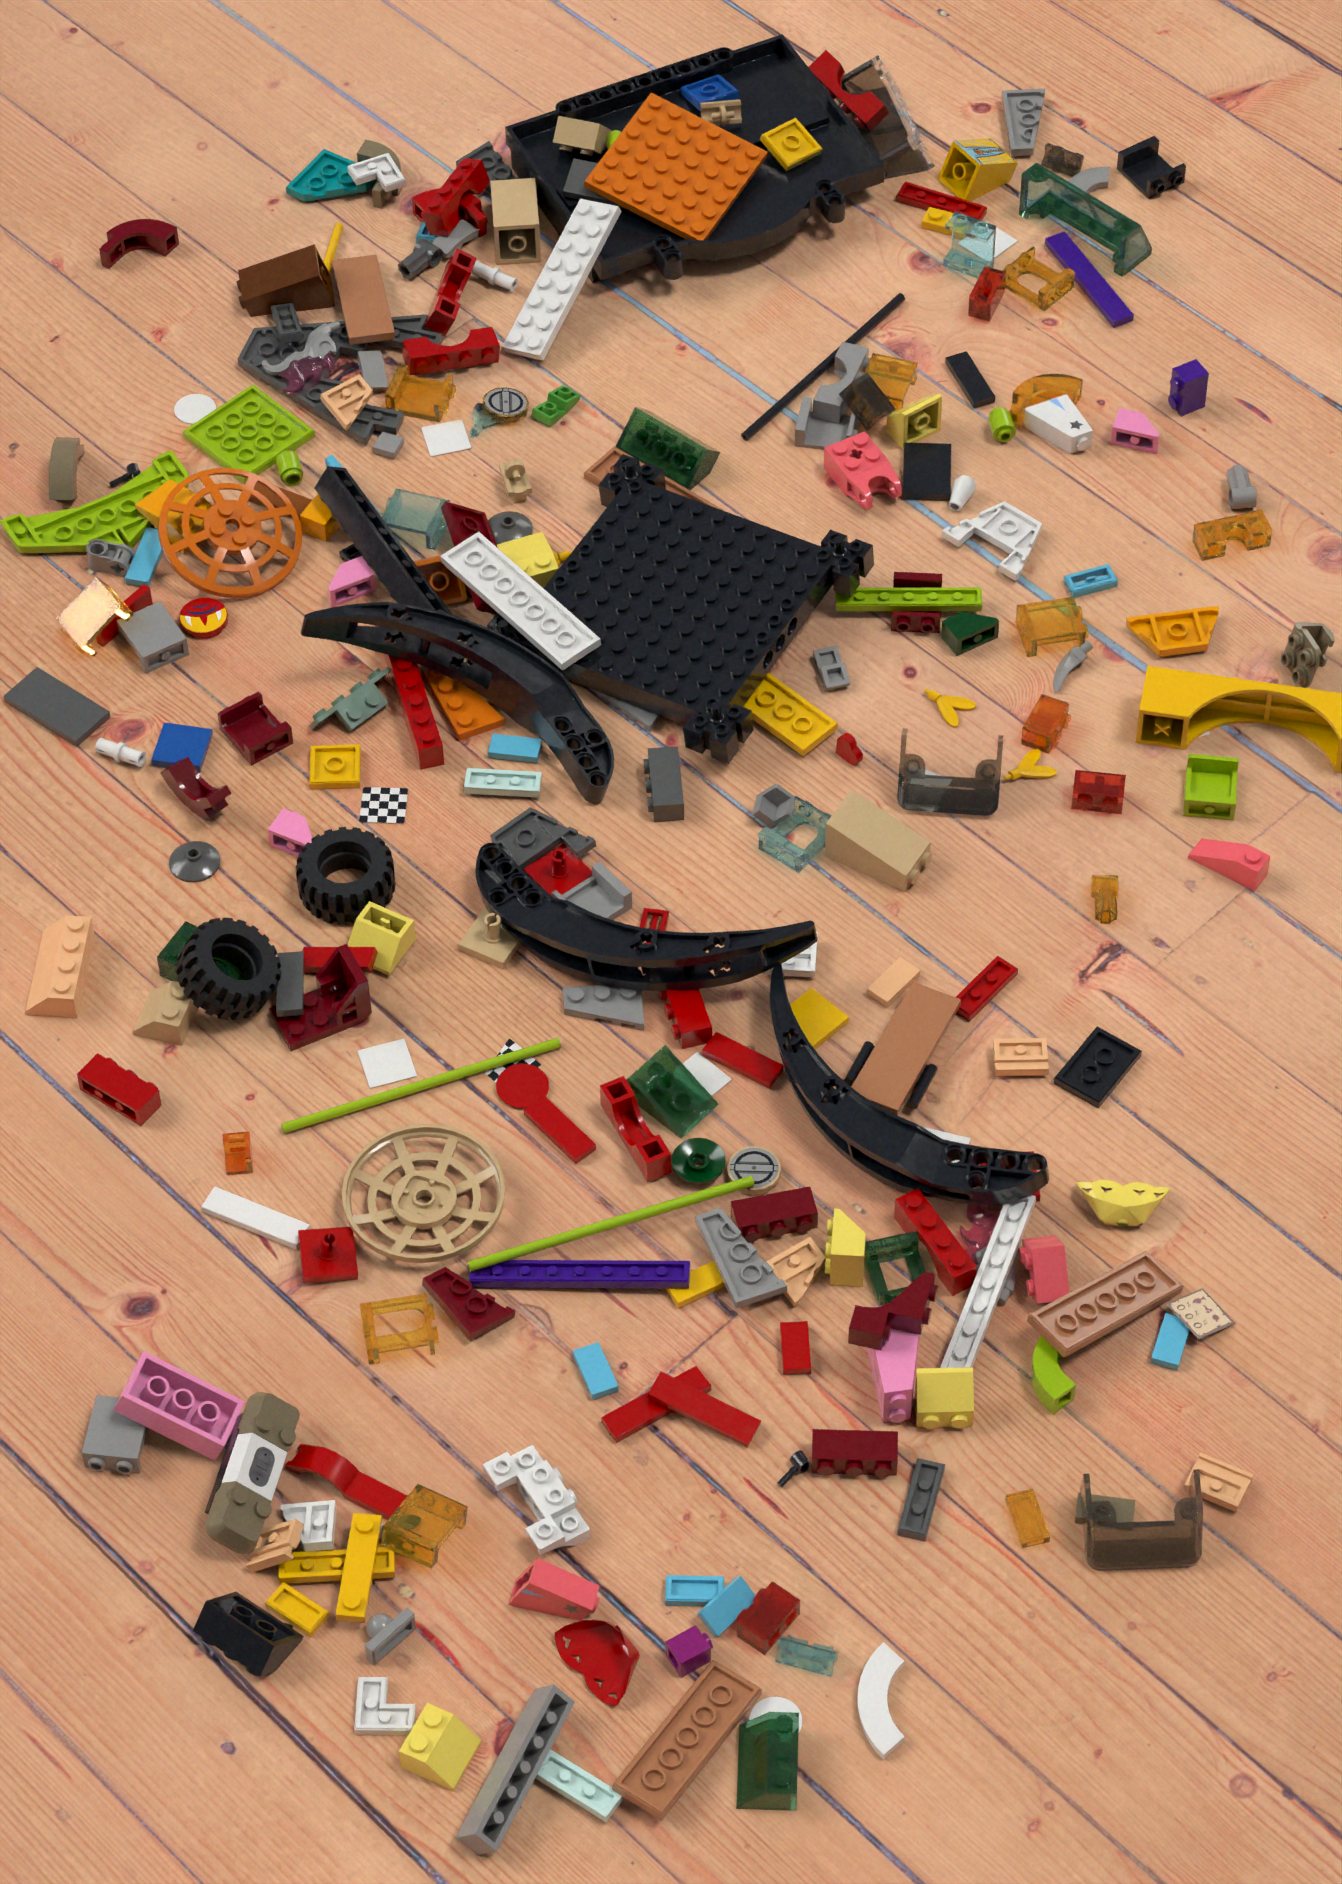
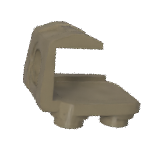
[1281,622,1335,688]

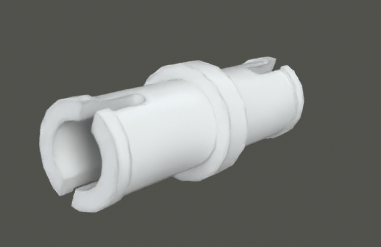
[472,261,518,292]
[95,738,146,767]

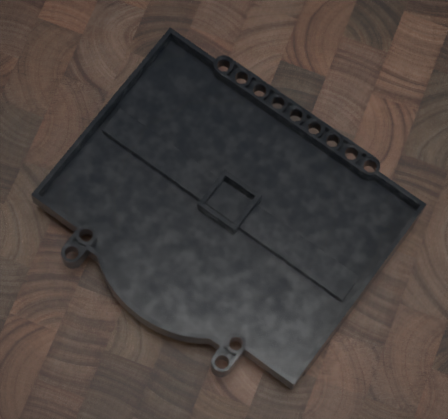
[505,34,885,283]

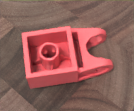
[824,431,902,510]

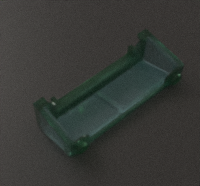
[1019,163,1152,277]

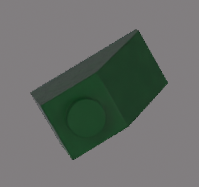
[941,612,999,656]

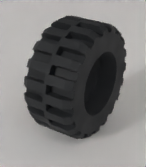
[296,827,396,925]
[176,918,281,1020]

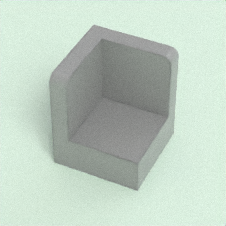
[753,784,795,828]

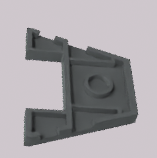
[490,807,596,870]

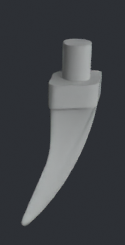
[1053,641,1093,692]

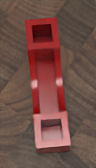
[809,50,889,131]
[421,158,490,236]
[424,248,477,336]
[402,327,500,376]
[600,1076,672,1183]
[894,1188,977,1297]

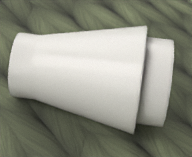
[948,475,976,512]

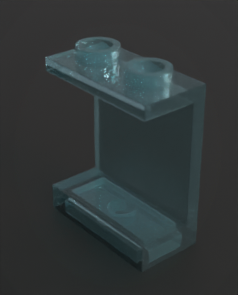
[943,212,996,280]
[380,489,450,550]

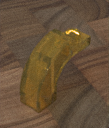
[1010,374,1083,430]

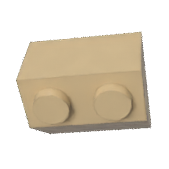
[553,116,611,156]
[132,981,198,1046]

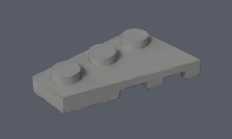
[563,985,644,1031]

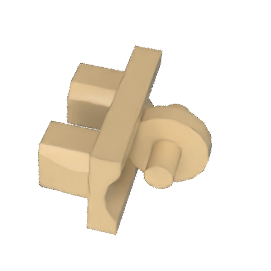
[700,99,742,125]
[499,459,532,503]

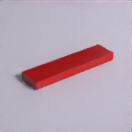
[896,182,987,226]
[601,1366,711,1443]
[647,1371,761,1447]

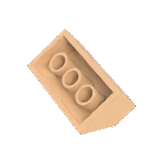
[25,915,95,1018]

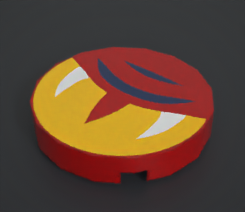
[179,598,228,639]

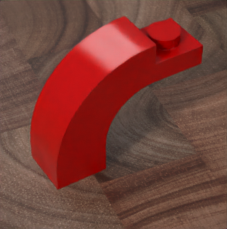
[412,189,488,237]

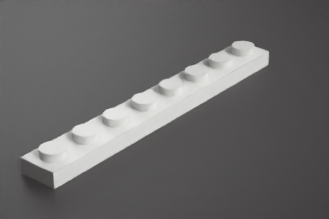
[940,1195,1036,1368]

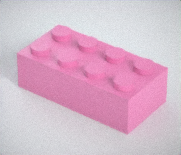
[113,1351,245,1461]

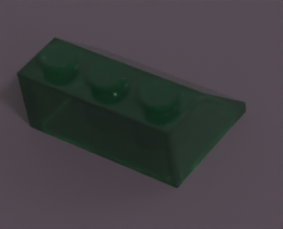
[736,1712,799,1811]

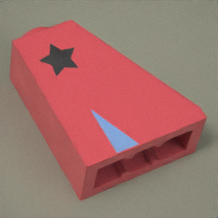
[509,1558,600,1621]

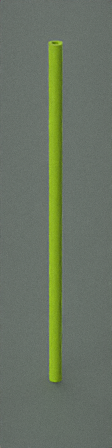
[281,1038,561,1134]
[467,1176,754,1272]

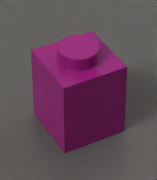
[665,1625,713,1678]

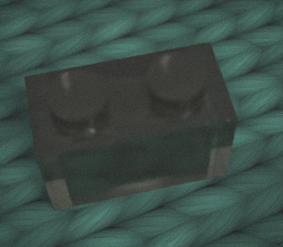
[839,372,896,431]

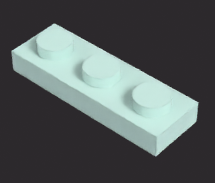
[464,768,542,798]
[535,1749,623,1822]

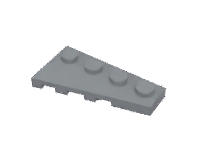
[1002,88,1046,156]

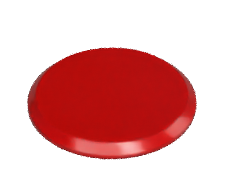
[496,1064,549,1108]

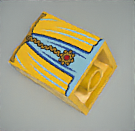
[937,138,1018,201]

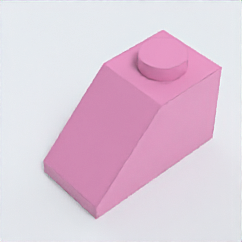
[1111,408,1159,454]
[328,556,376,607]
[268,808,312,856]

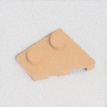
[321,374,373,430]
[767,1237,826,1307]

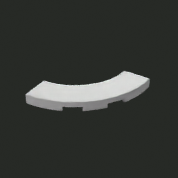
[857,1642,905,1760]

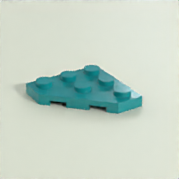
[286,149,377,202]

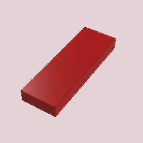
[94,584,153,647]
[302,947,378,973]
[956,956,1018,1022]
[702,1032,784,1089]
[524,1096,596,1164]

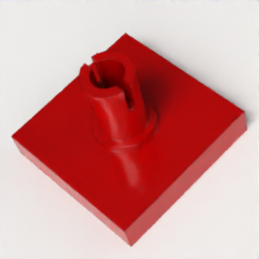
[523,844,592,896]
[298,1227,358,1283]

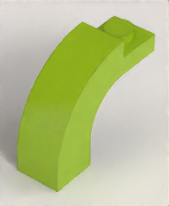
[1031,1336,1076,1415]

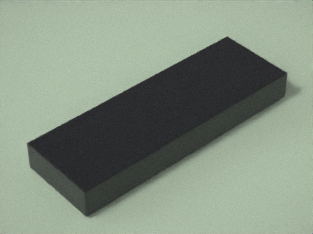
[945,351,995,408]

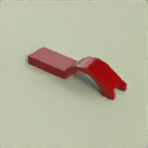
[285,1444,409,1522]

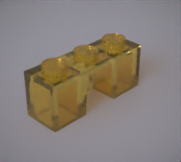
[1192,509,1272,561]

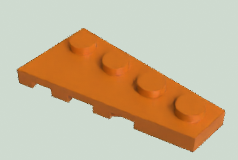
[421,666,505,741]

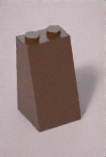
[237,244,335,317]

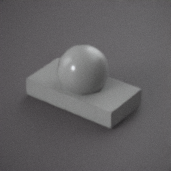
[365,1608,416,1665]

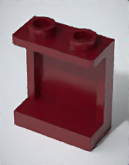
[891,572,942,633]
[218,692,293,766]

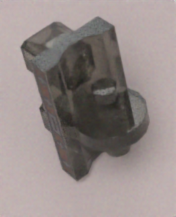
[1041,143,1084,177]

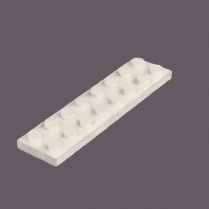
[502,199,621,360]
[441,532,601,671]

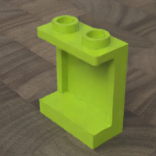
[1183,754,1239,821]

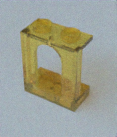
[1002,246,1075,312]
[360,1293,439,1365]

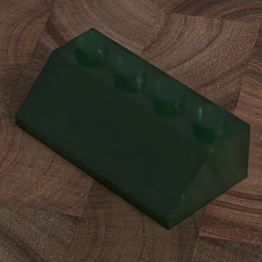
[615,407,720,491]

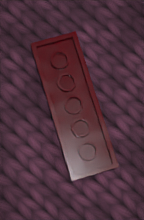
[441,501,498,615]

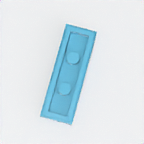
[125,527,163,587]

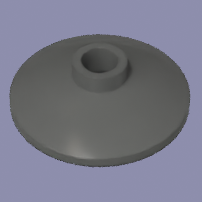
[488,511,533,544]
[169,841,220,882]

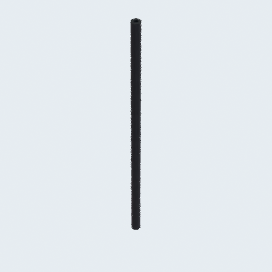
[741,293,905,441]

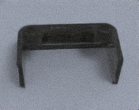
[897,728,1003,816]
[1080,1469,1203,1571]

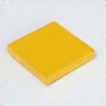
[760,118,823,171]
[309,744,361,790]
[790,987,849,1049]

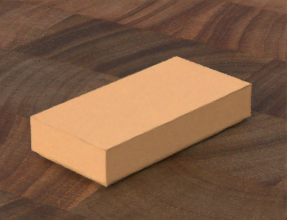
[867,957,920,1007]

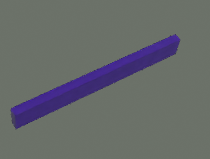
[469,1260,691,1288]

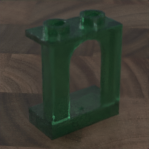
[864,1231,926,1306]

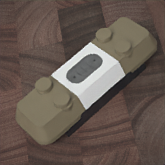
[205,1392,300,1555]

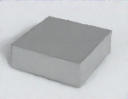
[372,432,404,459]

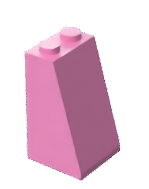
[867,1306,920,1423]

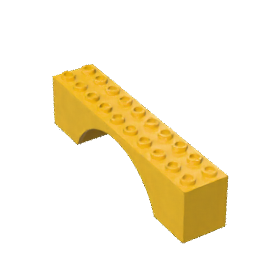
[1135,666,1342,773]

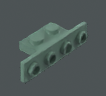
[309,667,391,732]

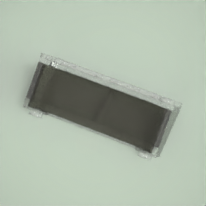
[842,55,935,179]

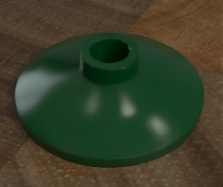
[672,1138,726,1184]

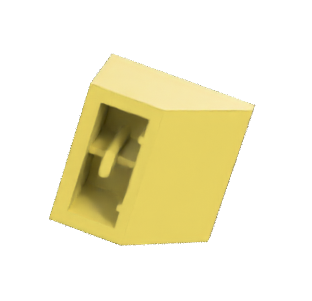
[347,901,416,975]
[825,1208,866,1287]

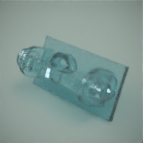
[775,1634,839,1677]

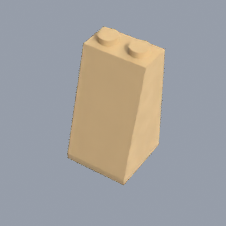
[490,178,541,265]
[825,790,932,892]

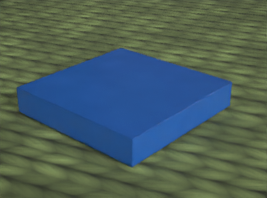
[680,74,740,111]
[151,723,213,772]

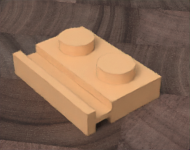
[993,1038,1049,1076]
[1184,1452,1253,1513]
[245,1519,304,1572]

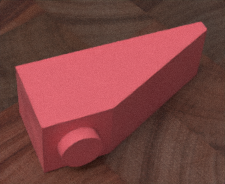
[1188,838,1270,892]

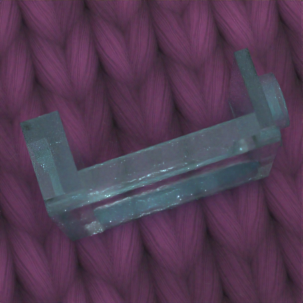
[759,796,832,873]

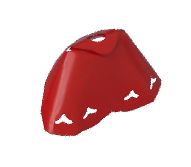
[555,1619,640,1706]

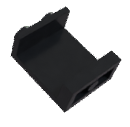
[1117,136,1186,199]

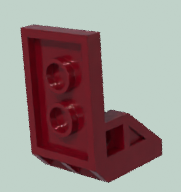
[269,944,372,1051]

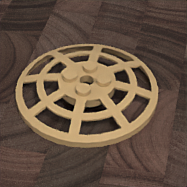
[342,1124,505,1263]

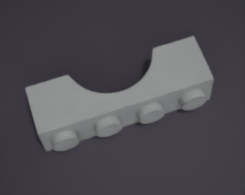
[812,342,871,424]

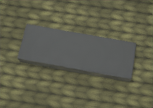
[270,303,303,343]
[276,951,304,1017]
[898,1458,945,1542]

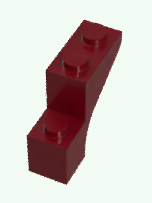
[848,1272,938,1351]

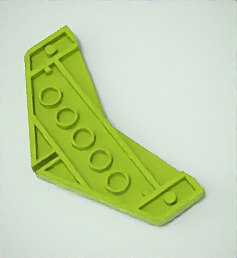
[0,450,189,553]

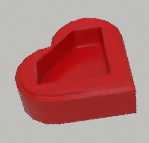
[835,733,863,766]

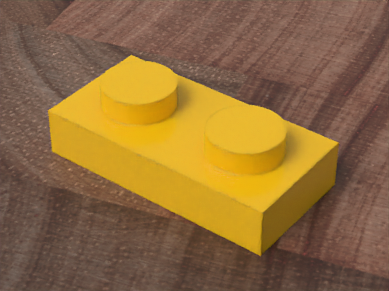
[921,207,971,238]

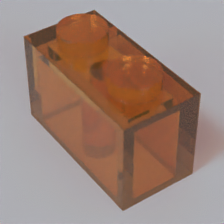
[1021,694,1071,754]

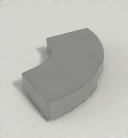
[1062,167,1110,201]

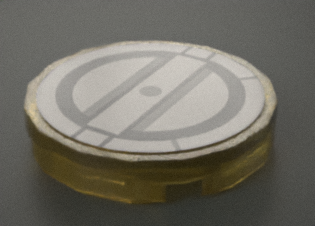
[482,387,529,423]

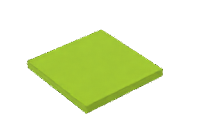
[183,385,315,484]

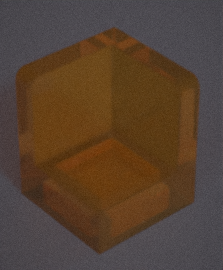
[223,1131,253,1175]

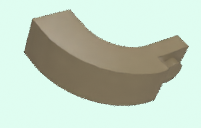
[357,139,402,209]
[49,437,84,500]

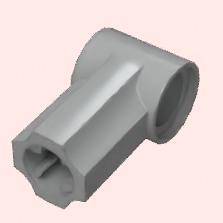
[1226,465,1257,509]

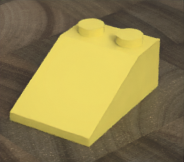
[497,532,559,588]

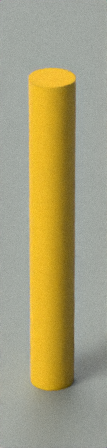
[324,223,343,272]

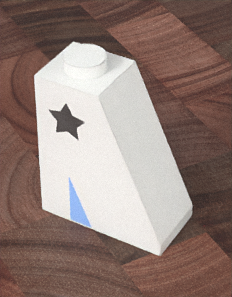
[1024,394,1093,454]

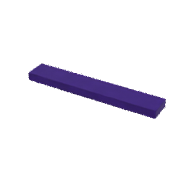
[1045,231,1134,328]

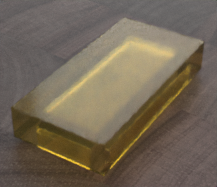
[1005,1489,1050,1548]

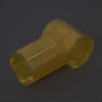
[1091,875,1119,924]

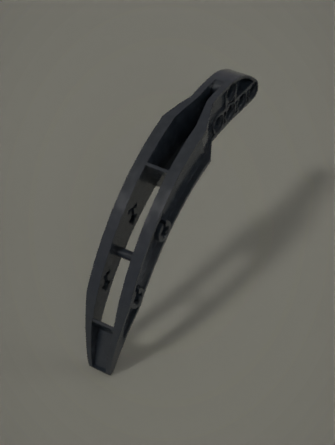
[300,602,614,804]
[475,842,818,991]
[770,964,1049,1206]

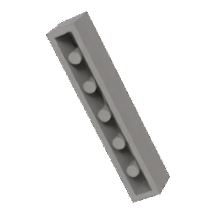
[455,1684,575,1855]

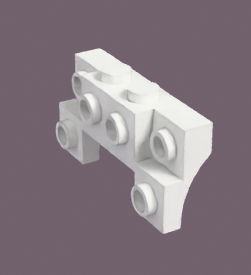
[483,1445,591,1555]

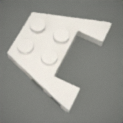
[942,501,1042,581]

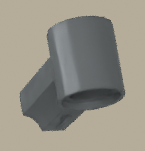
[398,239,443,280]

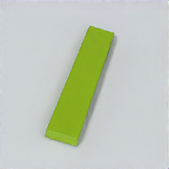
[835,587,982,611]

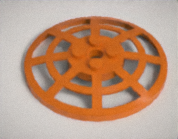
[158,468,302,598]

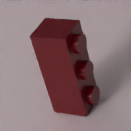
[731,1186,818,1242]
[812,1429,898,1477]

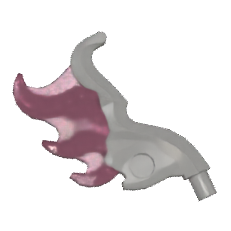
[262,321,341,394]
[960,1204,1016,1305]

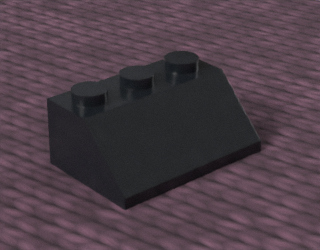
[193,1592,304,1677]

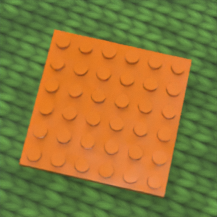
[584,93,768,240]

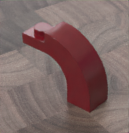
[99,219,179,269]
[160,757,232,818]

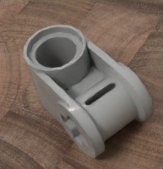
[86,539,135,576]

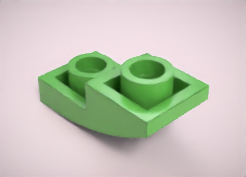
[531,385,581,426]

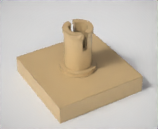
[458,908,521,969]

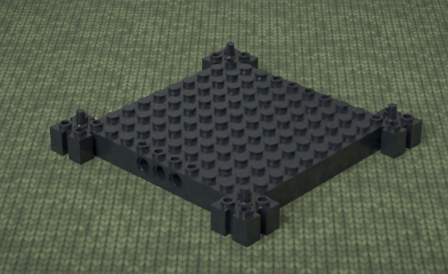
[474,454,874,764]

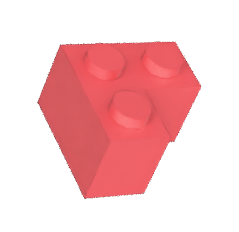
[1018,1235,1069,1304]

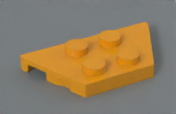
[1126,606,1219,657]

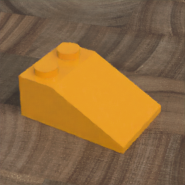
[135,479,212,555]

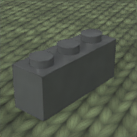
[643,746,684,822]

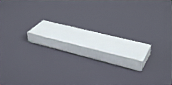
[201,1186,310,1250]

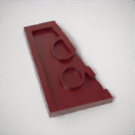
[422,1267,515,1341]

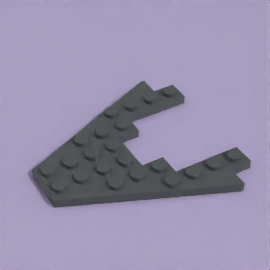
[237,314,443,445]

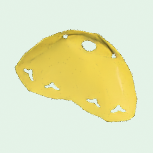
[1076,1180,1171,1226]

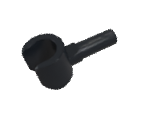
[109,463,140,487]
[777,1450,809,1488]

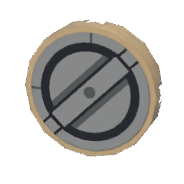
[727,1146,781,1196]

